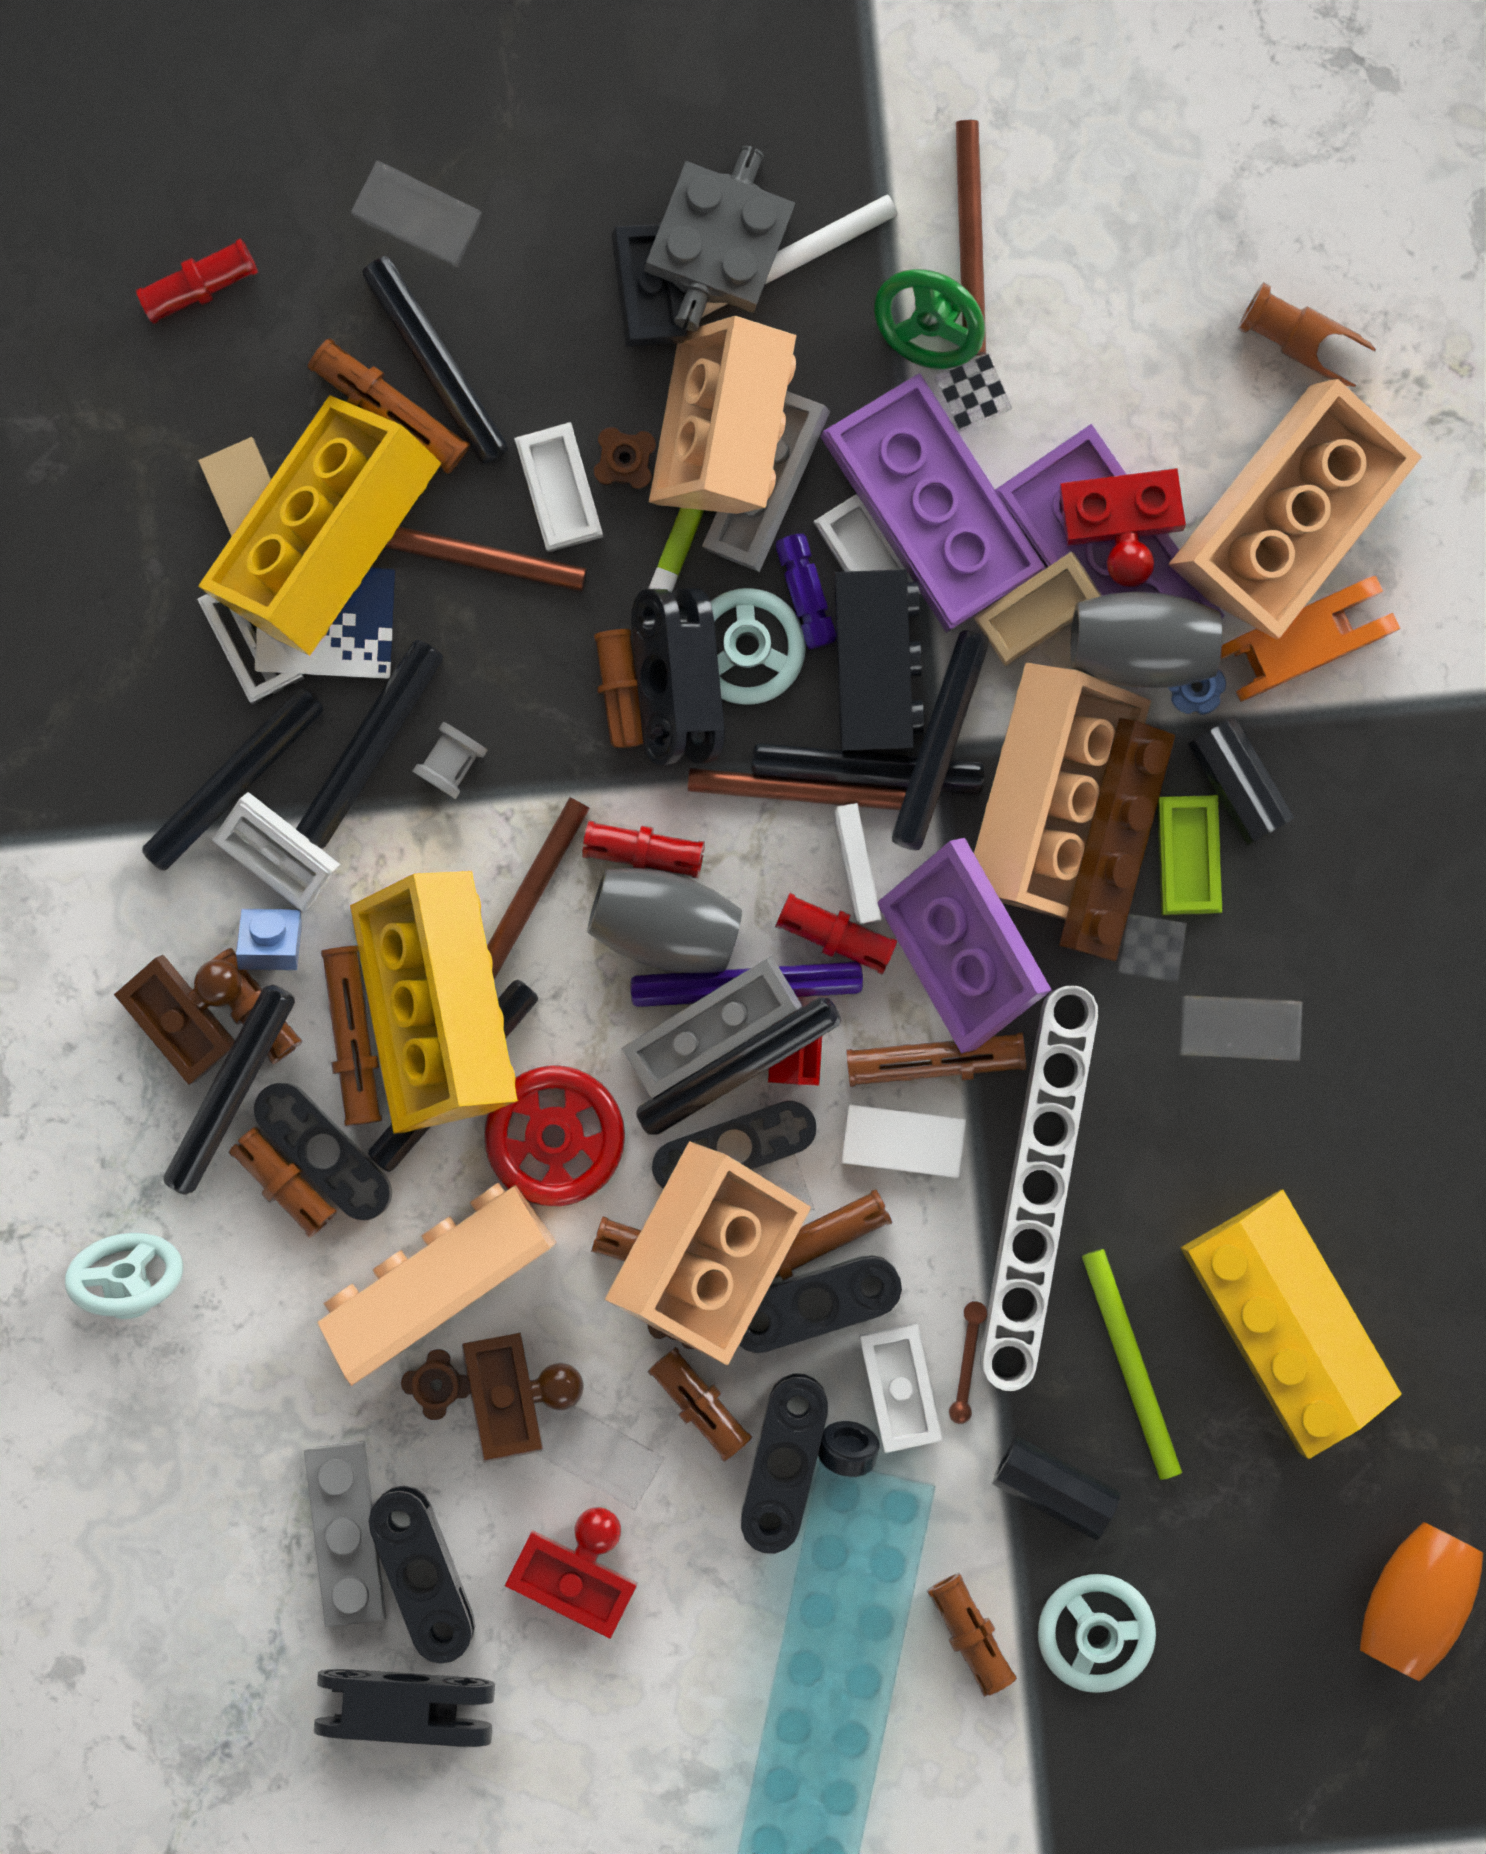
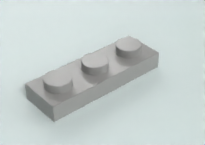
[702,391,830,572]
[621,956,803,1098]
[304,1441,386,1627]

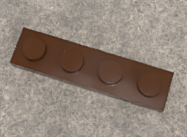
[1059,718,1175,962]

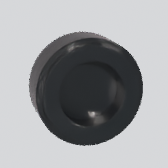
[818,1421,880,1477]

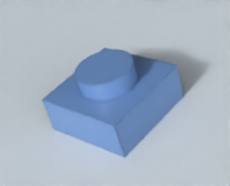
[236,909,302,970]

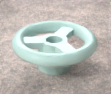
[710,588,806,705]
[65,1233,183,1319]
[1038,1574,1156,1693]

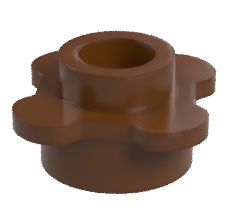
[594,427,656,489]
[401,1349,470,1420]

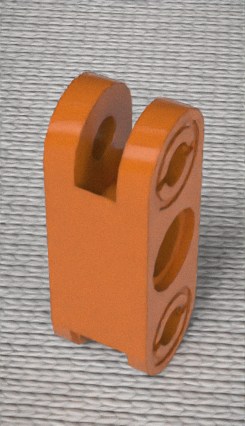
[1220,575,1401,702]

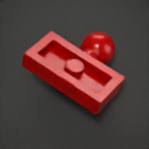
[1059,468,1186,588]
[504,1507,638,1639]

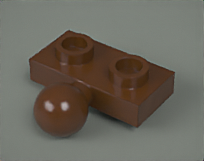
[114,954,242,1085]
[461,1333,584,1463]

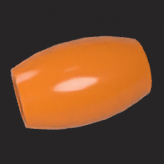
[1360,1522,1484,1681]

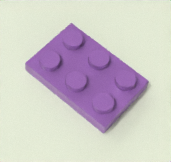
[878,838,1052,1054]

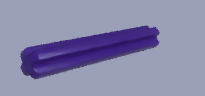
[630,962,863,1007]

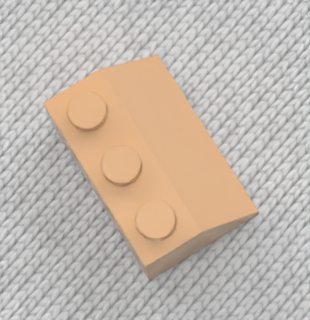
[649,316,796,514]
[605,1141,811,1366]

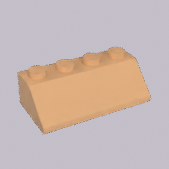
[1168,379,1422,639]
[974,663,1151,920]
[317,1182,557,1386]

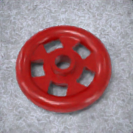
[484,1065,625,1206]

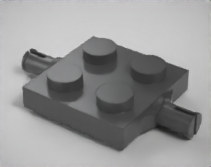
[644,146,795,331]

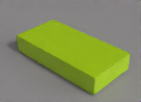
[1157,795,1222,915]

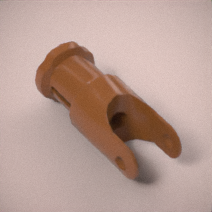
[1237,282,1376,387]

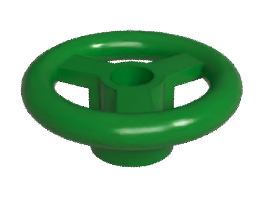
[874,269,985,369]

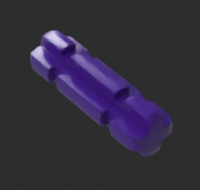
[776,534,836,649]

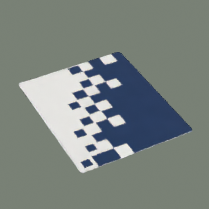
[255,568,395,679]

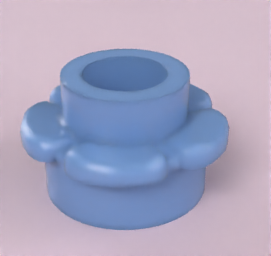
[1168,669,1226,715]

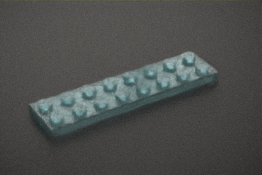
[737,1460,936,1854]

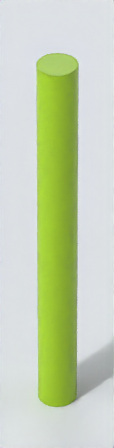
[1082,1249,1182,1480]

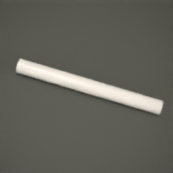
[688,194,898,320]

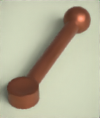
[949,1301,987,1424]

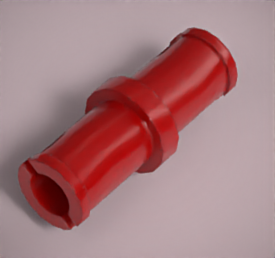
[136,238,258,324]
[582,820,705,879]
[775,893,897,975]

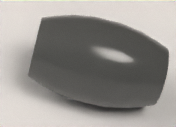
[1070,592,1222,688]
[587,868,742,974]

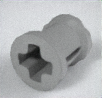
[412,722,488,799]

